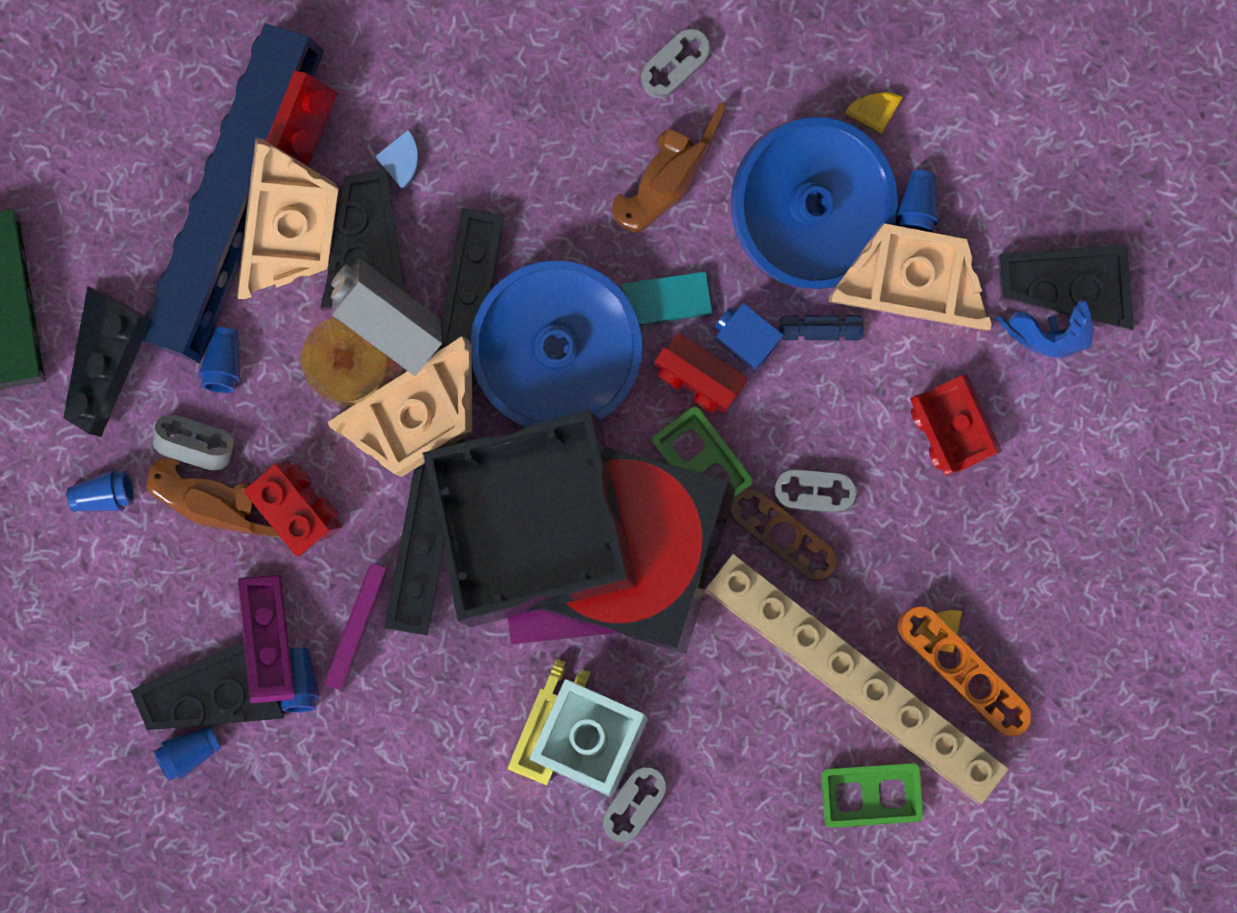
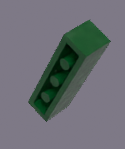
[0,209,46,389]

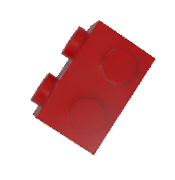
[266,70,338,166]
[654,333,747,414]
[910,374,1002,476]
[245,461,342,556]

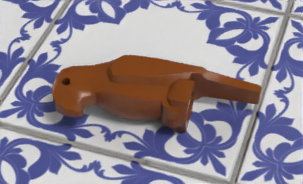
[612,102,726,233]
[147,457,281,538]

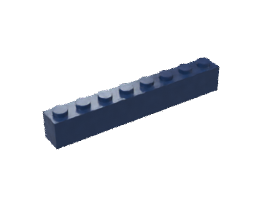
[143,23,324,364]

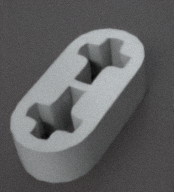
[641,29,710,99]
[152,415,234,471]
[774,470,856,513]
[603,768,666,842]

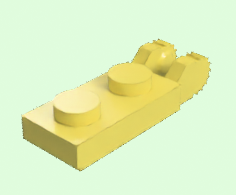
[507,659,591,785]

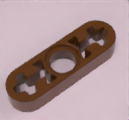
[730,488,837,581]

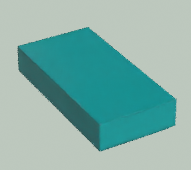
[621,272,712,326]

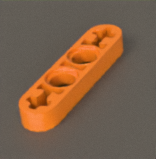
[897,606,1031,737]

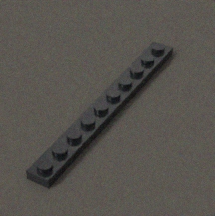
[385,208,505,636]

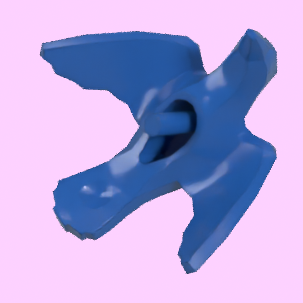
[997,300,1093,358]

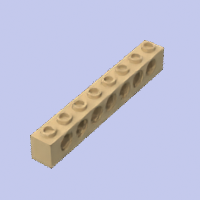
[705,554,1009,804]

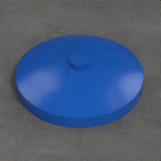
[731,117,898,289]
[470,260,642,427]

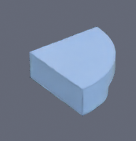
[375,130,418,191]

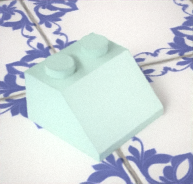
[530,679,648,798]

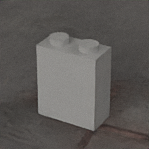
[331,258,442,376]

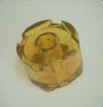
[300,317,390,407]

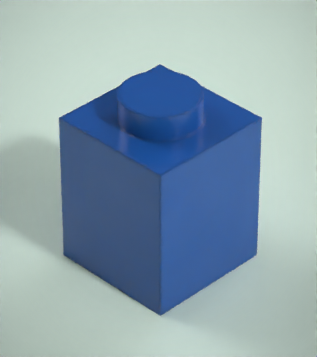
[714,303,783,373]

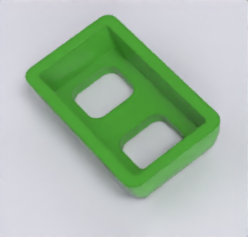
[652,407,752,497]
[821,763,923,828]

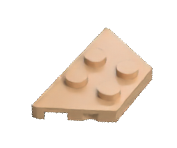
[237,138,338,299]
[828,224,992,331]
[328,336,472,477]

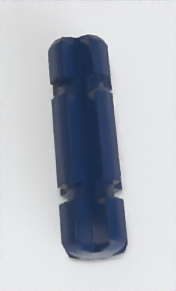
[780,315,864,341]

